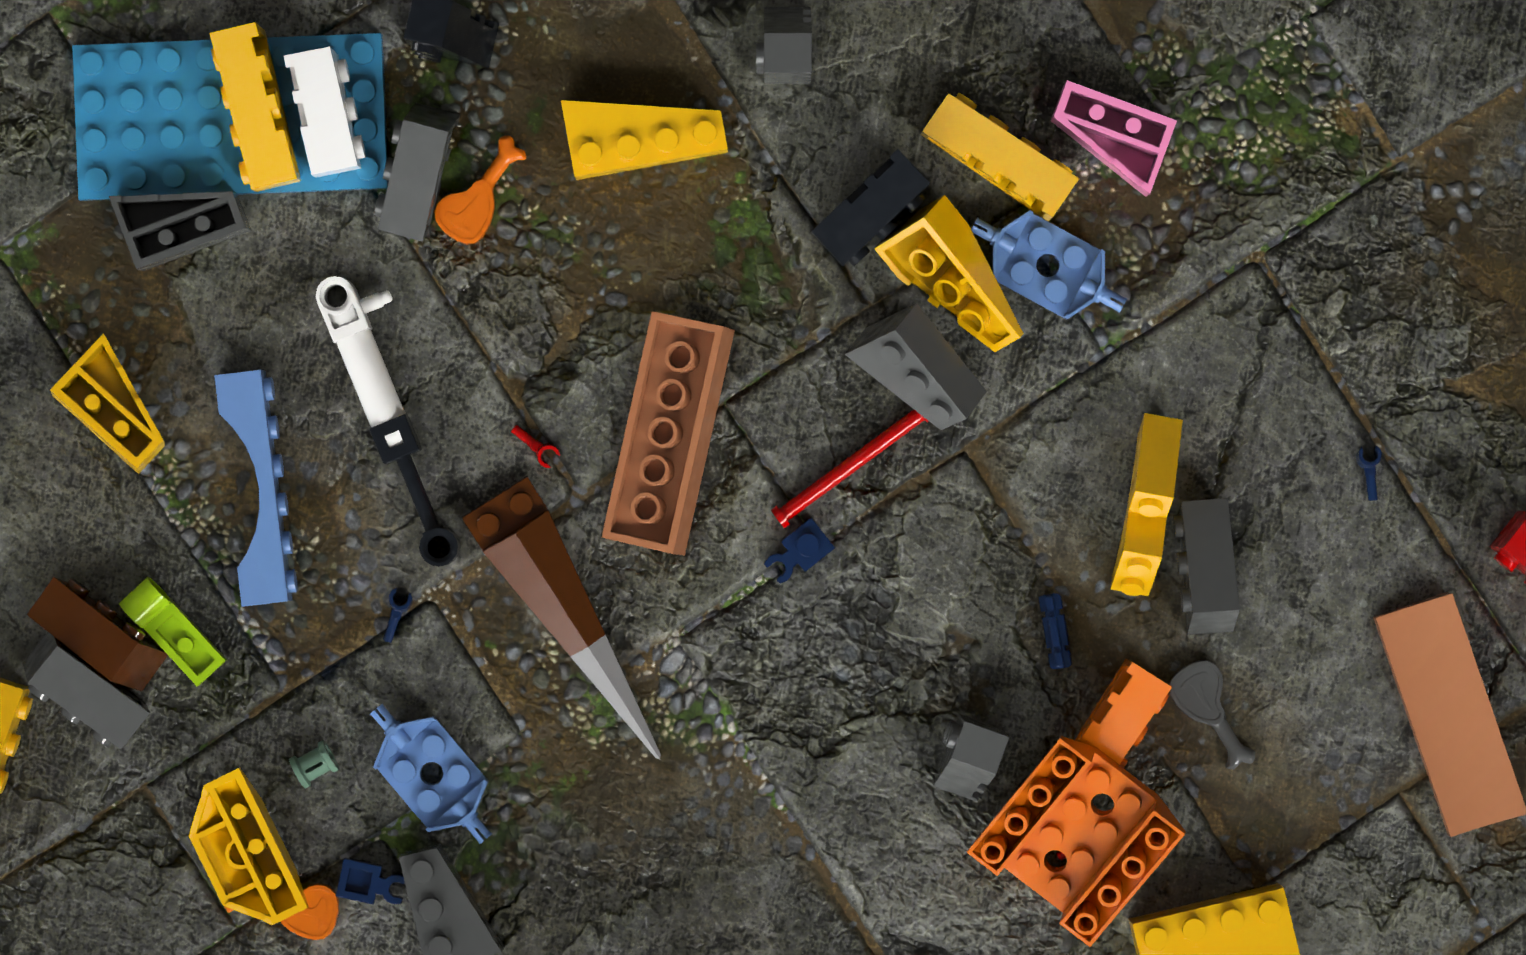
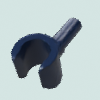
[1356,445,1382,501]
[383,588,413,643]

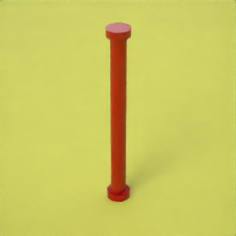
[771,409,929,528]

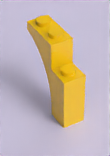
[1110,413,1183,596]

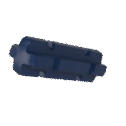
[1039,593,1072,669]

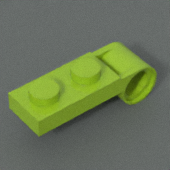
[119,577,227,687]

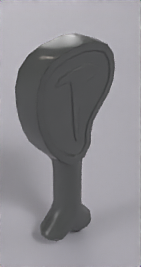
[1168,660,1256,770]

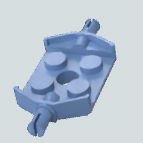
[971,210,1127,320]
[370,703,492,844]

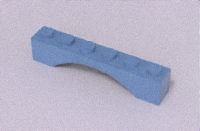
[214,370,298,607]

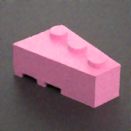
[1051,80,1177,197]

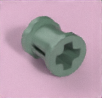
[289,740,340,789]

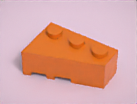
[1074,659,1172,768]

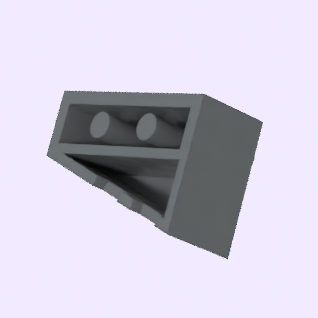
[374,102,461,242]
[109,191,252,271]
[845,303,987,430]
[22,632,150,749]
[933,714,1009,802]
[399,844,505,955]

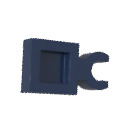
[764,518,835,583]
[336,857,405,905]

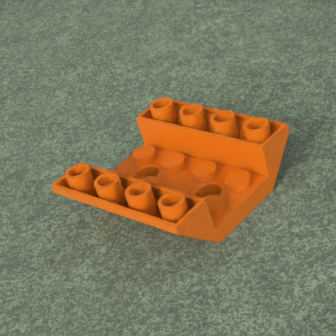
[967,736,1186,947]

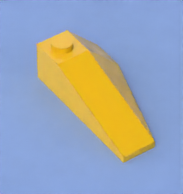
[874,195,1024,352]

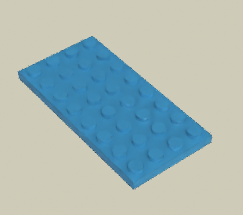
[72,33,389,201]

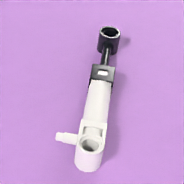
[316,276,461,567]

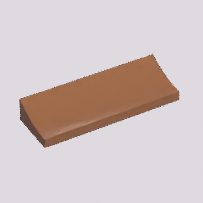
[601,311,735,556]
[1373,592,1526,837]

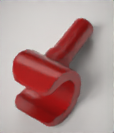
[511,425,560,468]

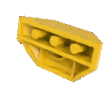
[188,767,308,925]

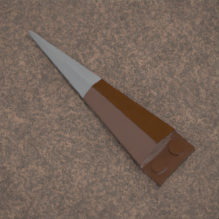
[462,476,661,760]

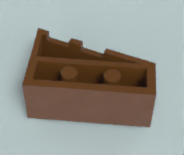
[27,577,168,691]

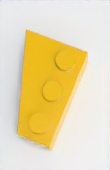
[50,333,165,474]

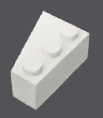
[283,46,366,178]

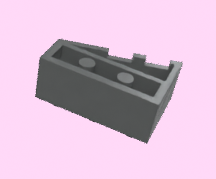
[756,7,812,84]
[1173,498,1240,635]

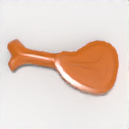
[434,135,527,245]
[224,883,339,940]

